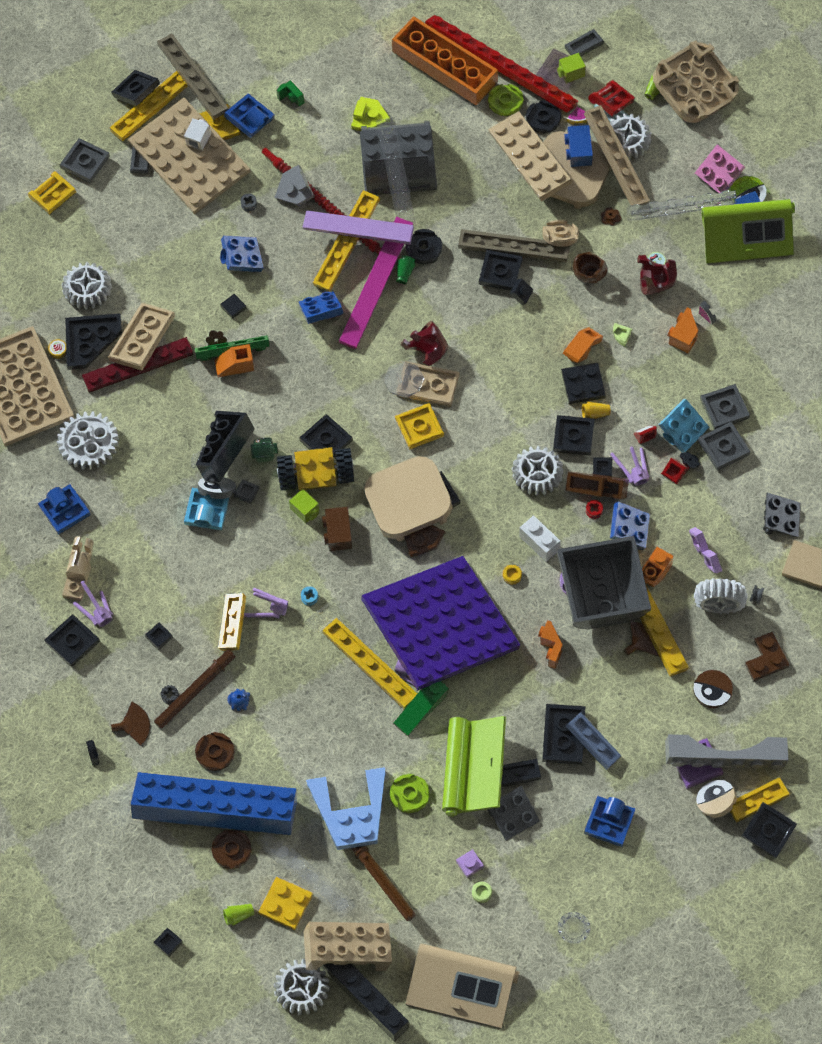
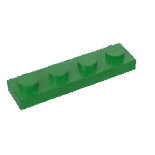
[195,335,270,361]

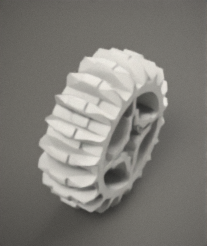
[610,113,651,161]
[62,262,112,310]
[512,445,563,496]
[694,578,747,614]
[274,959,330,1015]

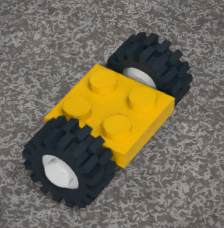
[277,447,354,491]

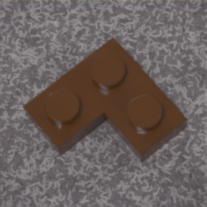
[745,631,789,681]

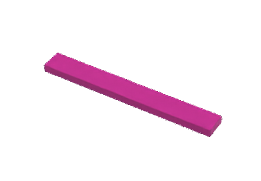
[339,216,413,349]

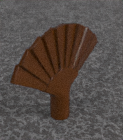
[624,621,659,657]
[111,702,150,746]

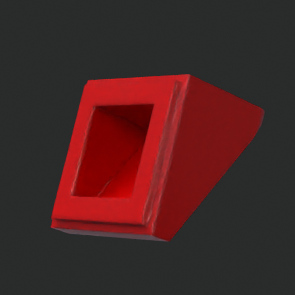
[634,426,657,444]
[661,458,689,484]

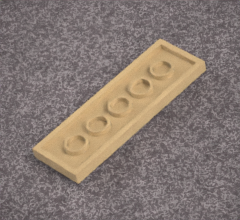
[488,111,572,202]

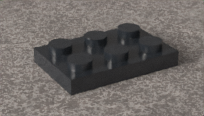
[542,704,586,765]

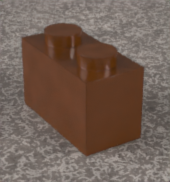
[322,507,352,551]

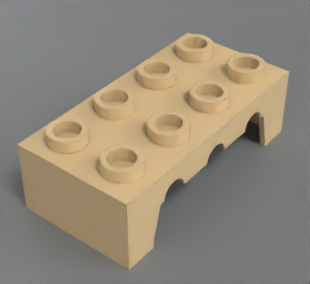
[303,922,392,971]

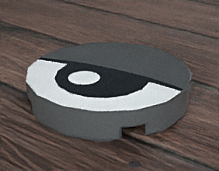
[198,477,236,499]

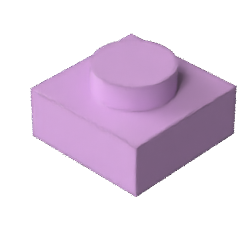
[456,849,484,878]

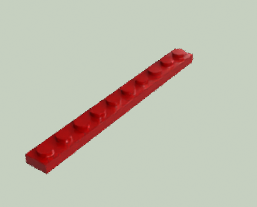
[425,15,578,113]

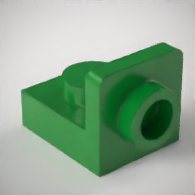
[276,80,305,107]

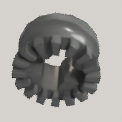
[241,194,257,212]
[750,585,765,604]
[161,685,179,704]

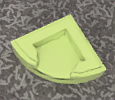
[613,323,632,346]

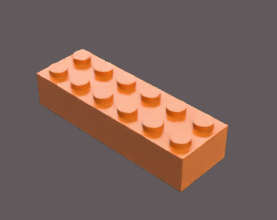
[392,16,498,105]

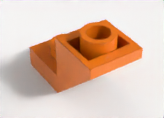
[563,327,603,363]
[538,620,563,669]

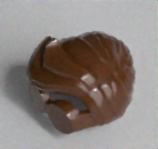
[573,252,608,283]

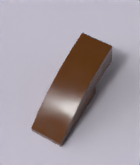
[565,471,629,499]

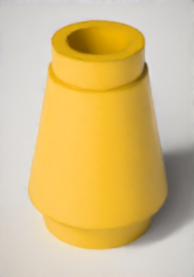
[582,402,611,419]

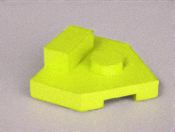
[351,97,390,131]

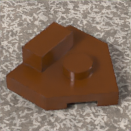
[404,525,446,557]

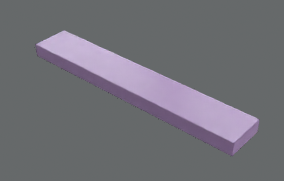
[303,211,414,244]

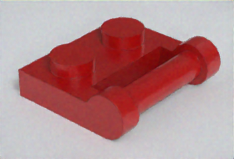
[588,80,635,116]

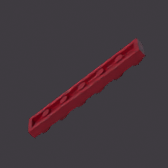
[82,337,194,393]

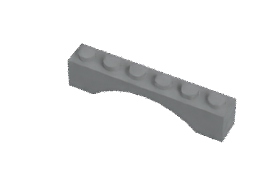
[665,734,788,769]

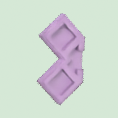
[689,527,722,574]

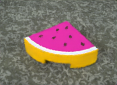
[567,107,587,125]

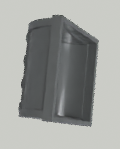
[360,120,437,195]
[557,536,651,629]

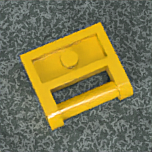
[28,171,76,215]

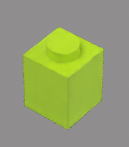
[557,53,586,83]
[289,489,319,523]

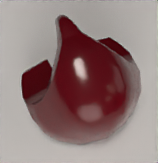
[637,255,677,295]
[401,321,448,366]

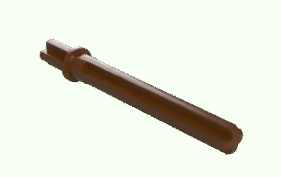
[154,649,236,729]
[351,846,415,921]

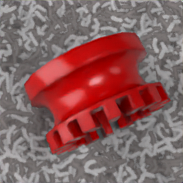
[586,500,603,519]

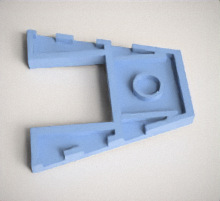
[306,767,386,850]

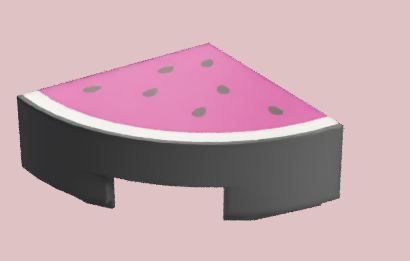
[698,301,716,325]

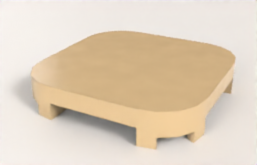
[653,40,739,123]
[543,131,611,209]
[364,456,453,541]

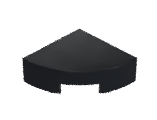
[86,740,100,766]

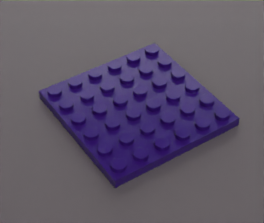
[361,556,520,691]

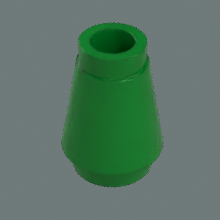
[396,256,415,284]

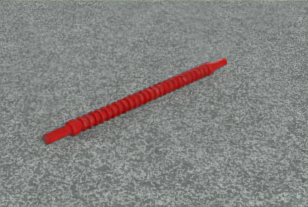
[261,148,381,255]

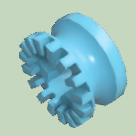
[301,586,318,606]

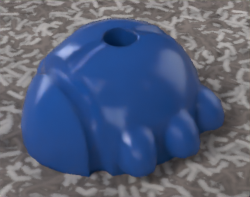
[227,688,250,711]

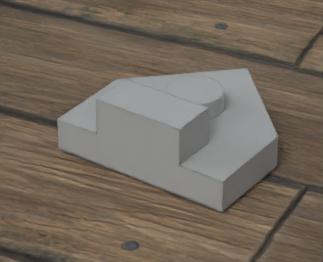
[275,165,314,206]

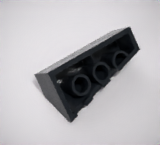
[196,411,255,482]

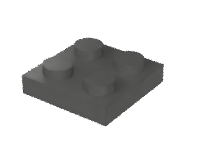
[60,138,110,183]
[700,384,750,430]
[698,422,751,471]

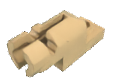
[62,536,94,601]

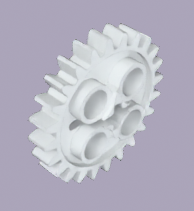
[57,411,119,470]

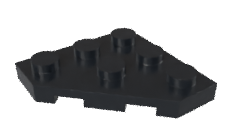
[65,313,122,370]

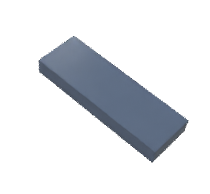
[566,712,621,770]

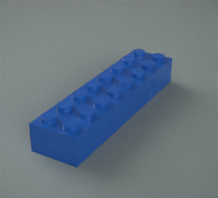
[131,772,297,835]

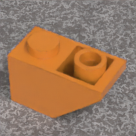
[667,307,698,353]
[215,344,254,377]
[642,547,674,587]

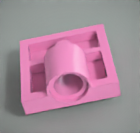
[695,144,745,196]

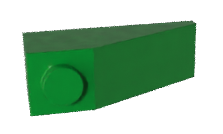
[393,681,449,736]

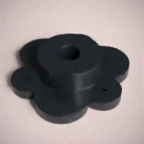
[680,452,700,469]

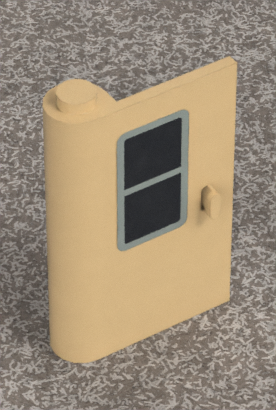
[405,943,520,1028]

